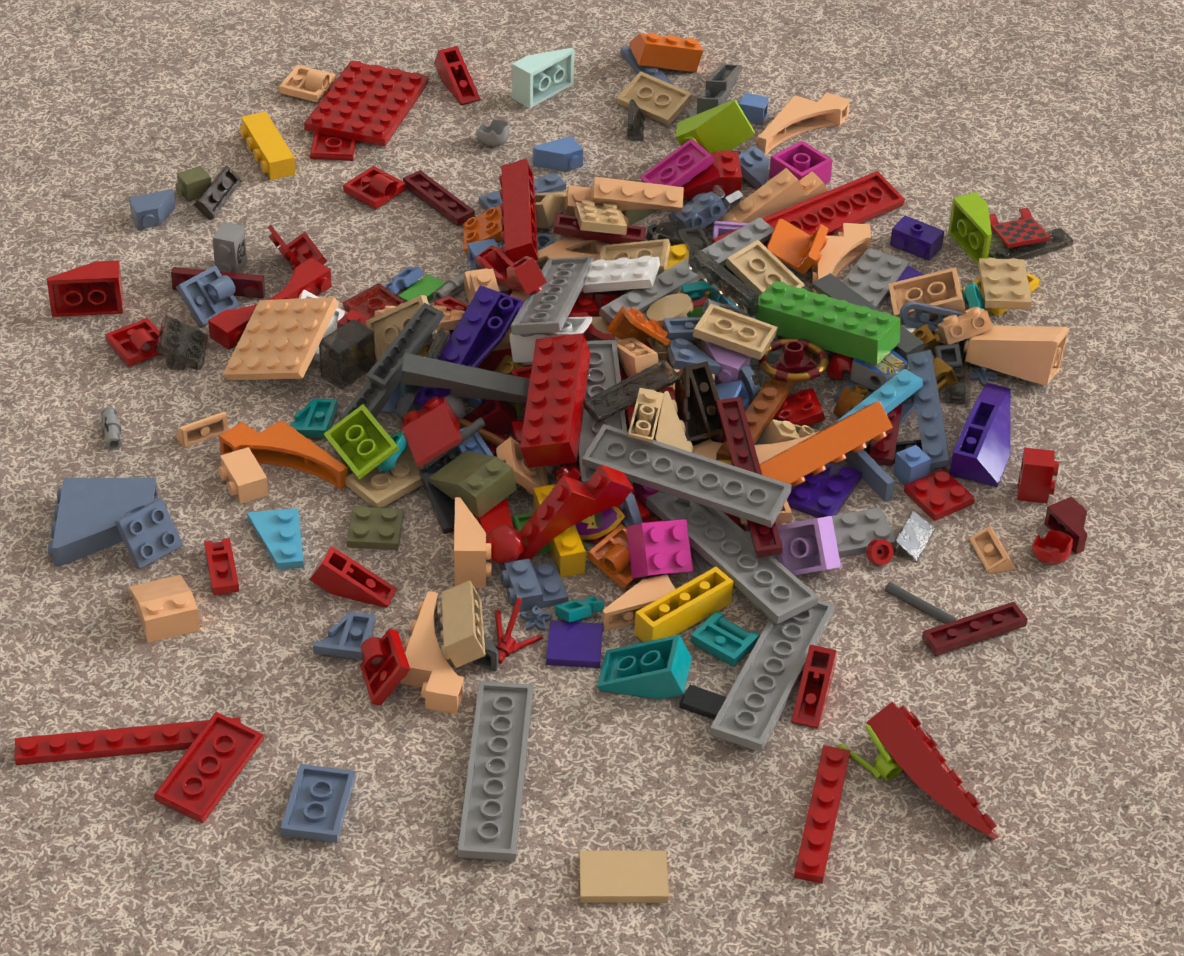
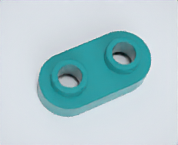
[962,282,986,310]
[375,432,408,472]

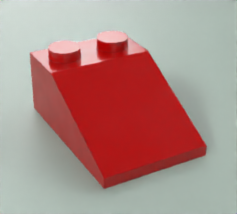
[681,150,742,199]
[47,260,124,317]
[402,395,462,467]

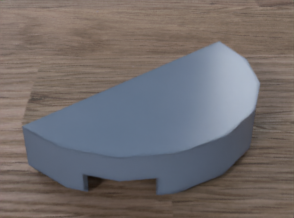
[740,364,761,405]

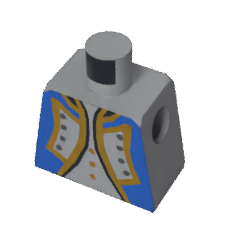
[850,350,908,391]

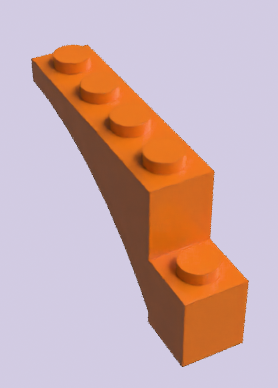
[219,420,348,490]

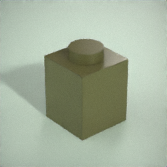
[175,166,211,202]

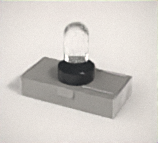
[713,185,743,219]

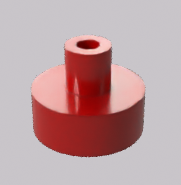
[866,539,894,565]

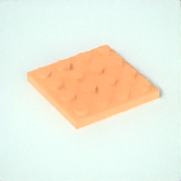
[222,297,339,380]

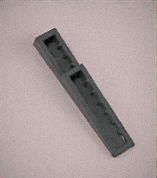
[697,64,742,114]
[812,273,924,364]
[339,302,445,420]
[401,353,530,403]

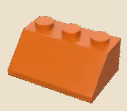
[629,33,703,72]

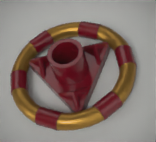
[758,338,829,382]

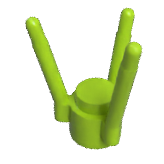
[838,725,903,781]

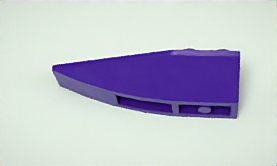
[414,285,523,407]
[949,383,1011,487]

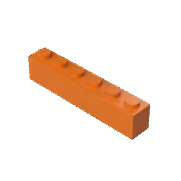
[760,401,893,487]

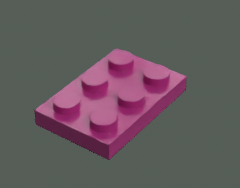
[640,138,715,187]

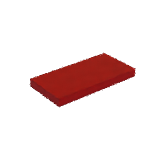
[154,712,264,823]

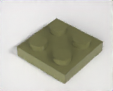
[347,506,404,550]

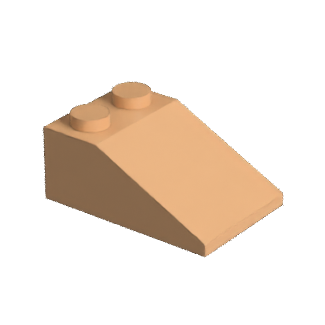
[888,267,966,320]
[454,497,492,588]
[129,575,200,643]

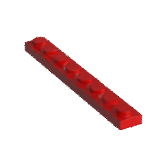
[15,717,241,765]

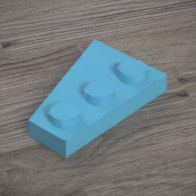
[247,508,304,570]

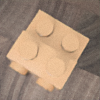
[935,307,993,345]
[496,437,548,495]

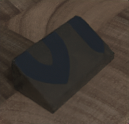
[627,99,645,141]
[893,511,935,563]

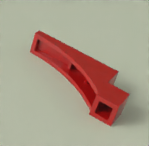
[517,464,633,561]

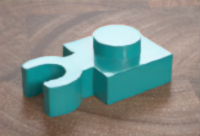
[555,596,604,622]

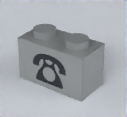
[213,222,247,273]

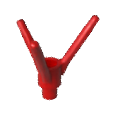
[495,598,543,664]

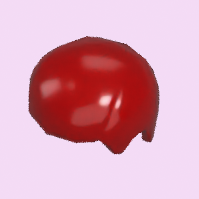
[826,352,856,380]
[486,525,524,565]
[1032,530,1073,565]

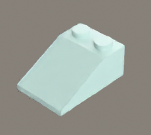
[512,48,574,108]

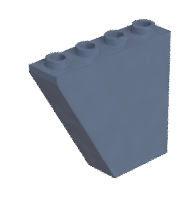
[48,478,158,566]

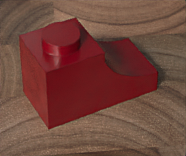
[463,400,518,435]
[1044,497,1088,554]

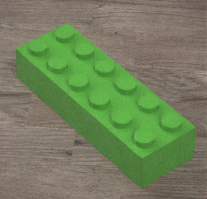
[751,281,901,365]

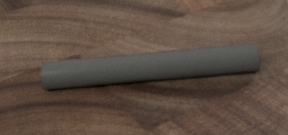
[423,418,486,468]
[885,582,956,624]

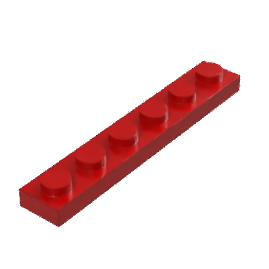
[794,745,851,884]

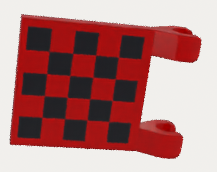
[989,208,1050,248]

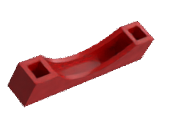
[473,246,547,295]
[208,258,332,350]

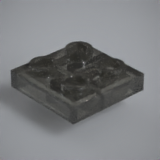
[156,315,208,370]

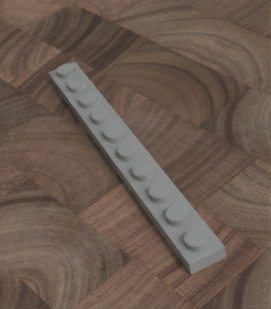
[599,217,774,324]

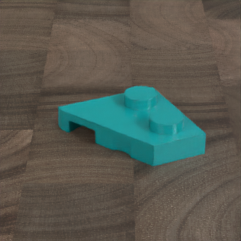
[289,399,339,438]

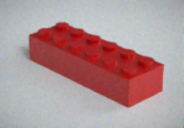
[520,333,591,468]

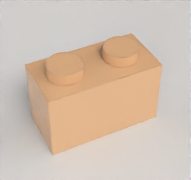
[218,447,268,504]

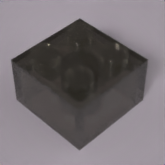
[319,319,375,390]

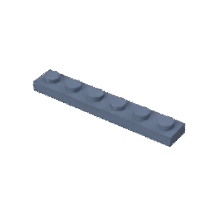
[907,350,951,470]

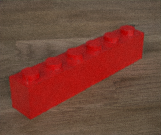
[499,158,539,263]

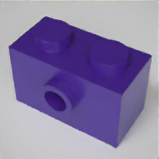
[890,215,944,261]

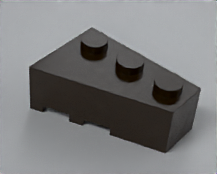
[675,361,724,445]

